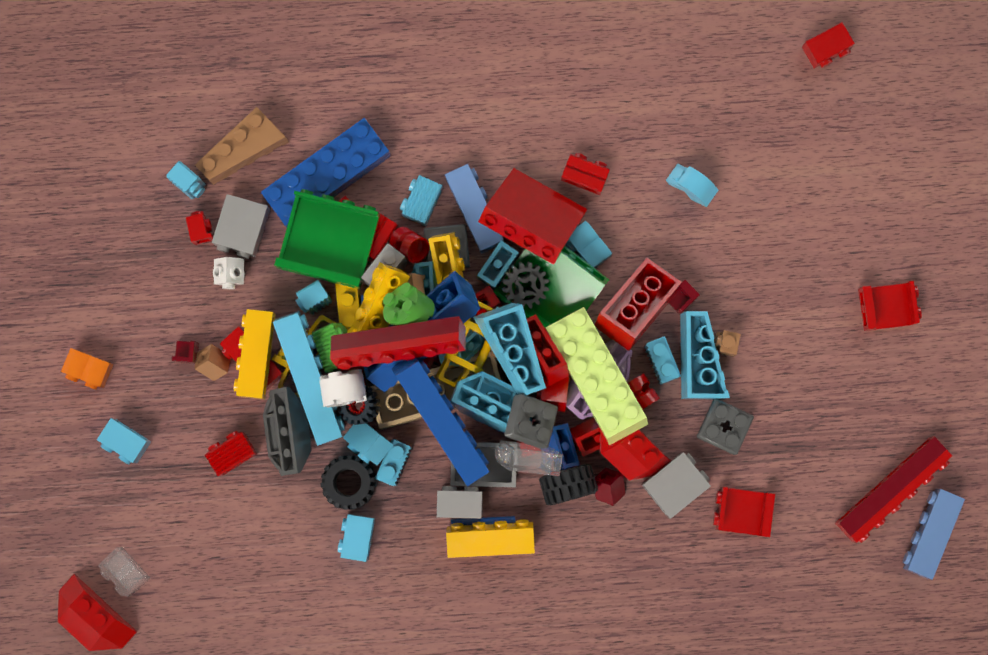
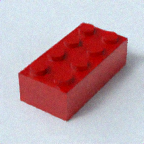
[594,258,682,351]

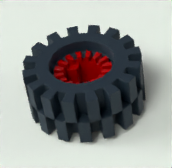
[337,385,380,425]

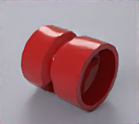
[390,227,429,263]
[627,373,660,410]

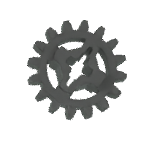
[502,261,549,308]

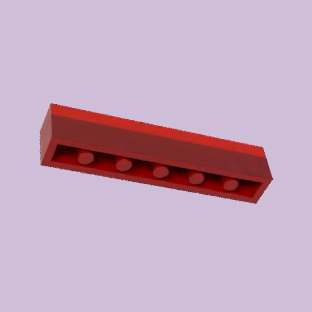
[330,316,466,370]
[835,436,952,543]

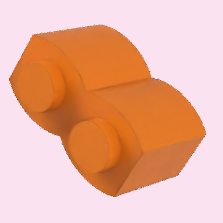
[61,348,114,390]

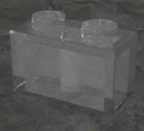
[98,547,150,597]

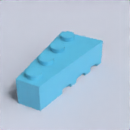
[473,303,546,395]
[680,311,730,399]

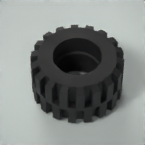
[320,455,377,510]
[539,464,598,506]

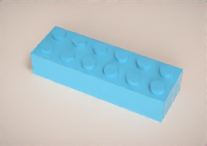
[273,311,345,446]

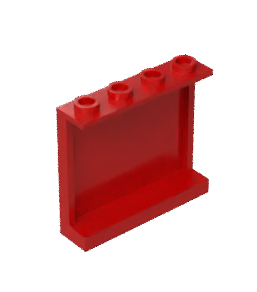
[478,168,588,265]

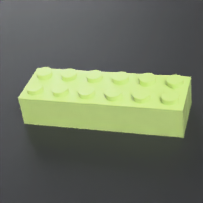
[546,307,648,445]

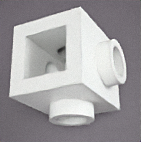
[213,257,245,289]

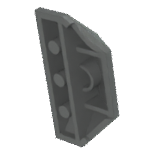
[263,387,312,476]

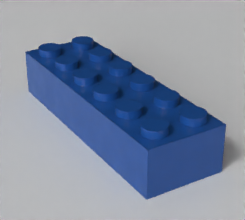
[261,118,391,228]
[363,271,480,392]
[391,357,490,486]

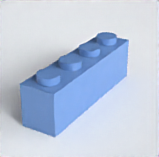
[445,164,504,254]
[903,489,965,580]

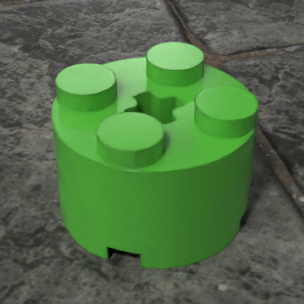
[383,283,434,326]

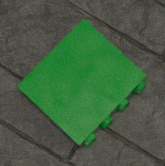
[274,189,380,289]
[493,246,609,331]

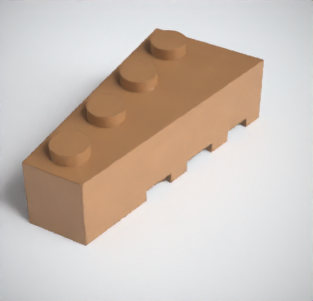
[195,107,289,185]

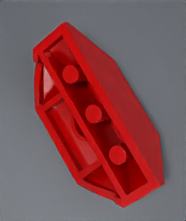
[600,429,671,481]
[58,574,137,651]

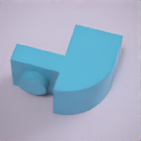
[666,164,718,207]

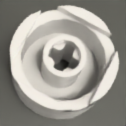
[319,369,367,407]

